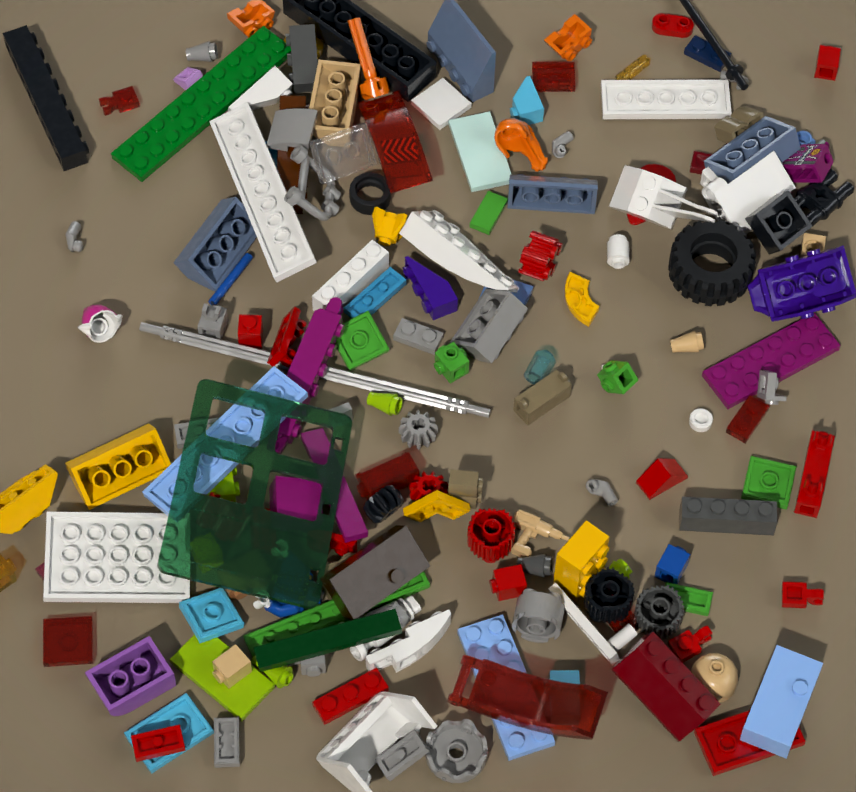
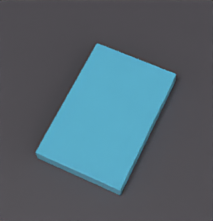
[124,693,214,774]

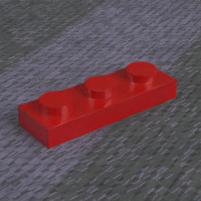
[312,667,389,725]

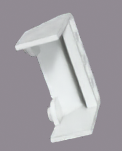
[316,692,437,792]

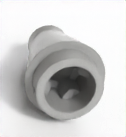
[186,41,218,62]

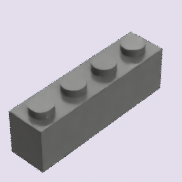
[679,497,777,536]

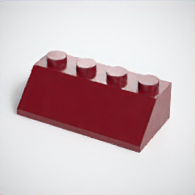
[611,632,721,742]

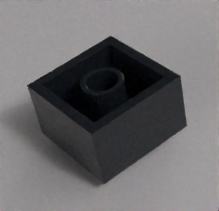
[745,190,812,255]

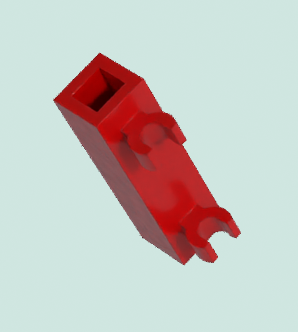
[794,431,835,518]

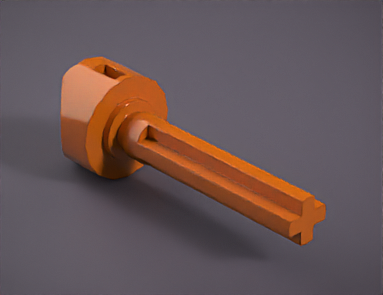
[348,17,389,100]

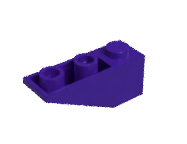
[403,256,458,320]

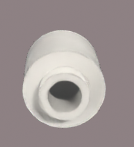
[607,234,629,269]

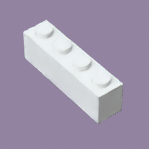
[312,240,389,311]

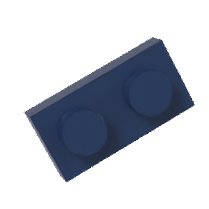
[684,35,731,72]

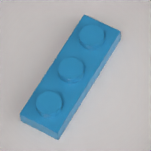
[344,267,406,319]

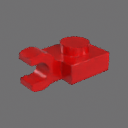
[782,582,824,608]
[668,625,713,663]

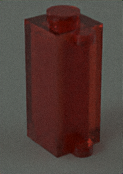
[355,452,419,500]

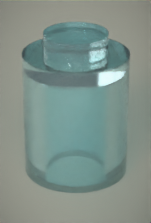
[524,350,556,385]

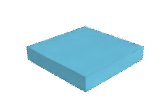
[179,587,244,643]

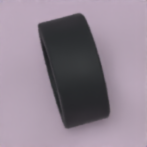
[349,172,391,215]

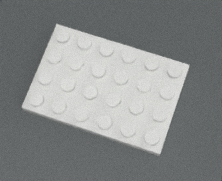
[43,512,190,603]

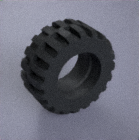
[668,220,756,306]

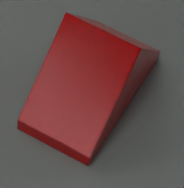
[636,458,688,500]

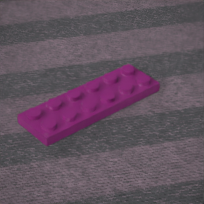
[702,313,841,410]

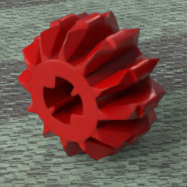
[409,471,448,502]

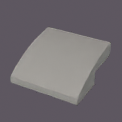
[266,108,318,151]

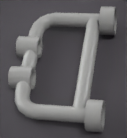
[284,144,341,221]

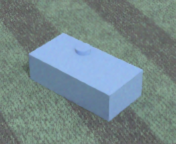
[740,645,823,759]

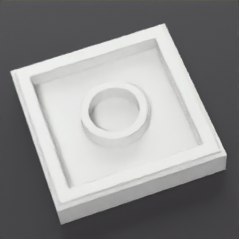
[411,78,472,130]

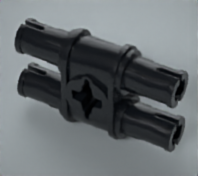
[794,169,854,229]

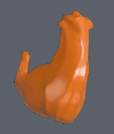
[494,118,548,172]

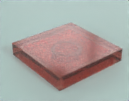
[43,616,93,667]

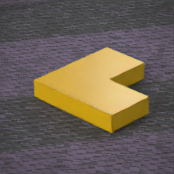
[403,490,470,522]

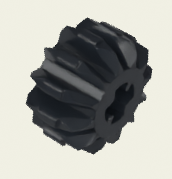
[363,485,404,523]

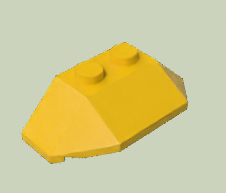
[0,464,58,534]

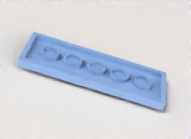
[457,614,555,761]

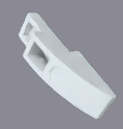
[365,610,451,673]

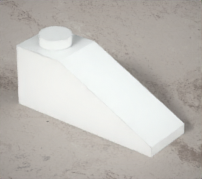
[228,66,293,112]

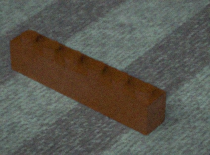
[277,96,310,214]

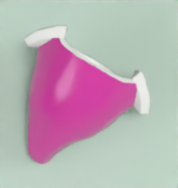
[78,304,123,343]

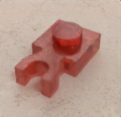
[99,86,140,116]

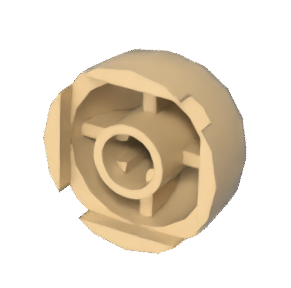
[691,653,738,703]

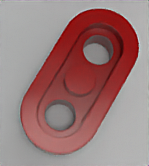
[652,13,694,38]

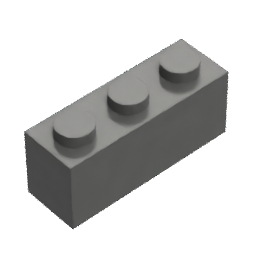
[285,24,318,93]

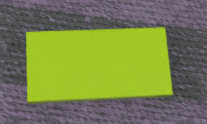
[170,634,275,722]

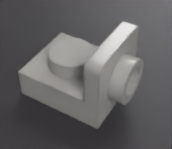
[757,370,787,405]

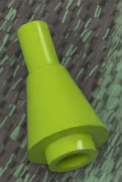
[251,656,293,688]

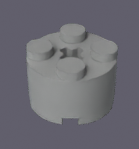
[512,588,564,643]

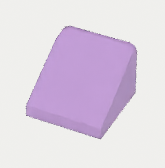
[173,67,203,90]

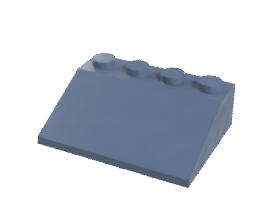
[426,0,496,103]

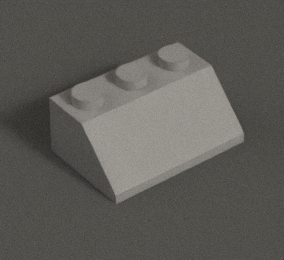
[450,289,528,363]

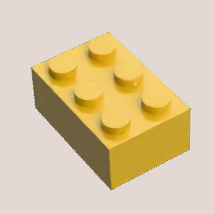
[553,520,610,603]

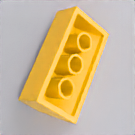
[65,423,171,510]

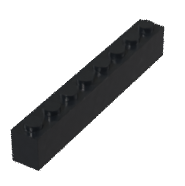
[3,25,90,171]

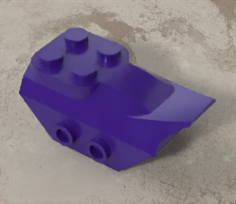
[748,245,856,322]

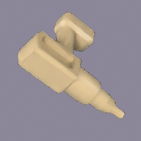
[511,509,570,557]

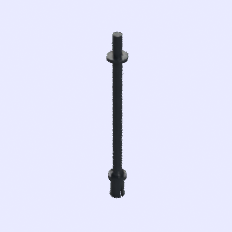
[679,0,749,90]

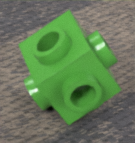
[434,342,469,384]
[597,360,638,394]

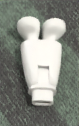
[338,595,421,661]

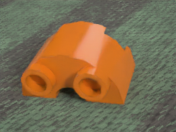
[227,0,275,38]
[544,14,592,62]

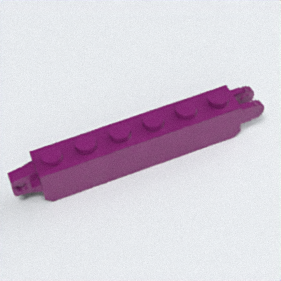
[266,297,345,456]

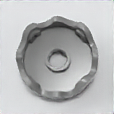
[425,719,488,783]

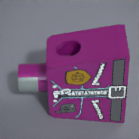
[782,140,833,183]

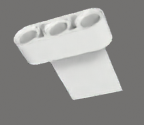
[702,151,796,234]

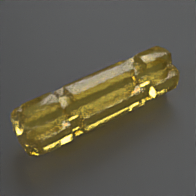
[615,55,650,80]

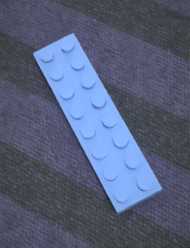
[142,366,308,523]

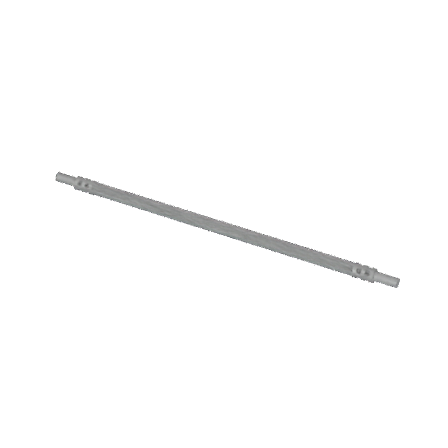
[139,322,491,418]

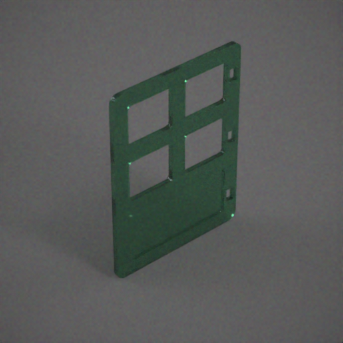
[157,379,352,609]

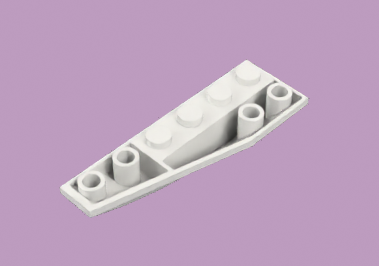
[399,210,519,292]

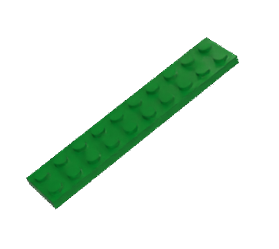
[111,26,291,182]

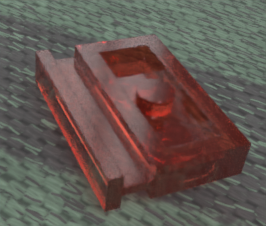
[532,62,575,92]

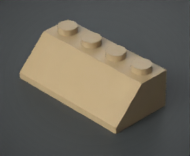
[309,60,361,148]

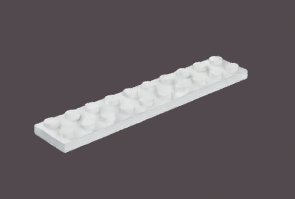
[209,102,317,282]

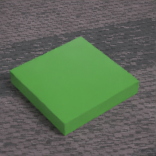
[335,311,390,371]
[741,456,796,510]

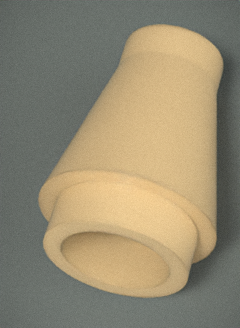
[670,330,704,353]

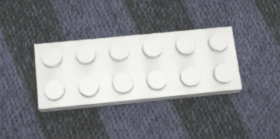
[601,80,732,119]

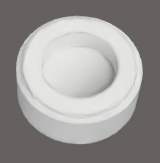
[689,408,713,432]

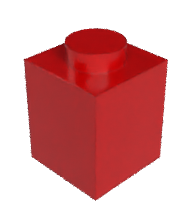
[814,45,841,81]
[238,314,263,349]
[489,564,527,601]

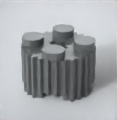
[634,585,684,640]

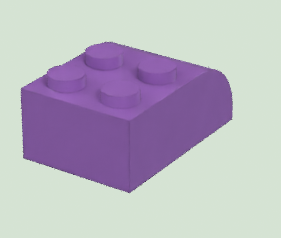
[85,636,176,716]

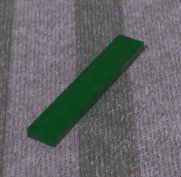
[253,609,402,672]

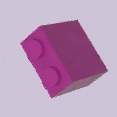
[269,476,323,534]

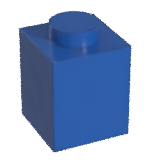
[654,544,690,584]

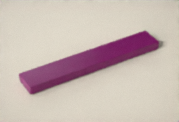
[301,428,368,543]

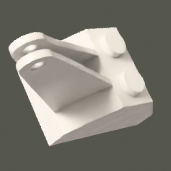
[609,165,718,230]

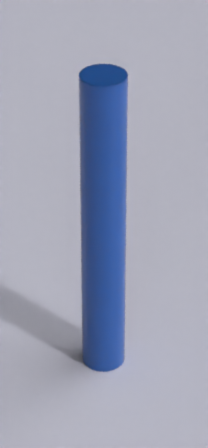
[208,253,253,305]

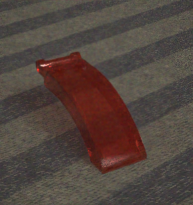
[358,90,433,193]
[447,655,608,740]

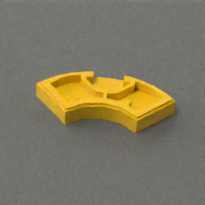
[565,272,600,327]

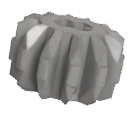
[399,410,438,450]

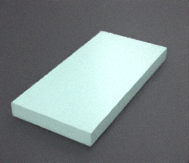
[448,111,512,192]

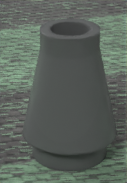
[517,554,553,578]

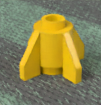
[372,207,407,246]

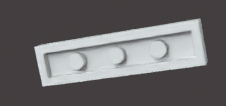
[548,583,638,666]

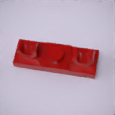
[267,306,307,367]

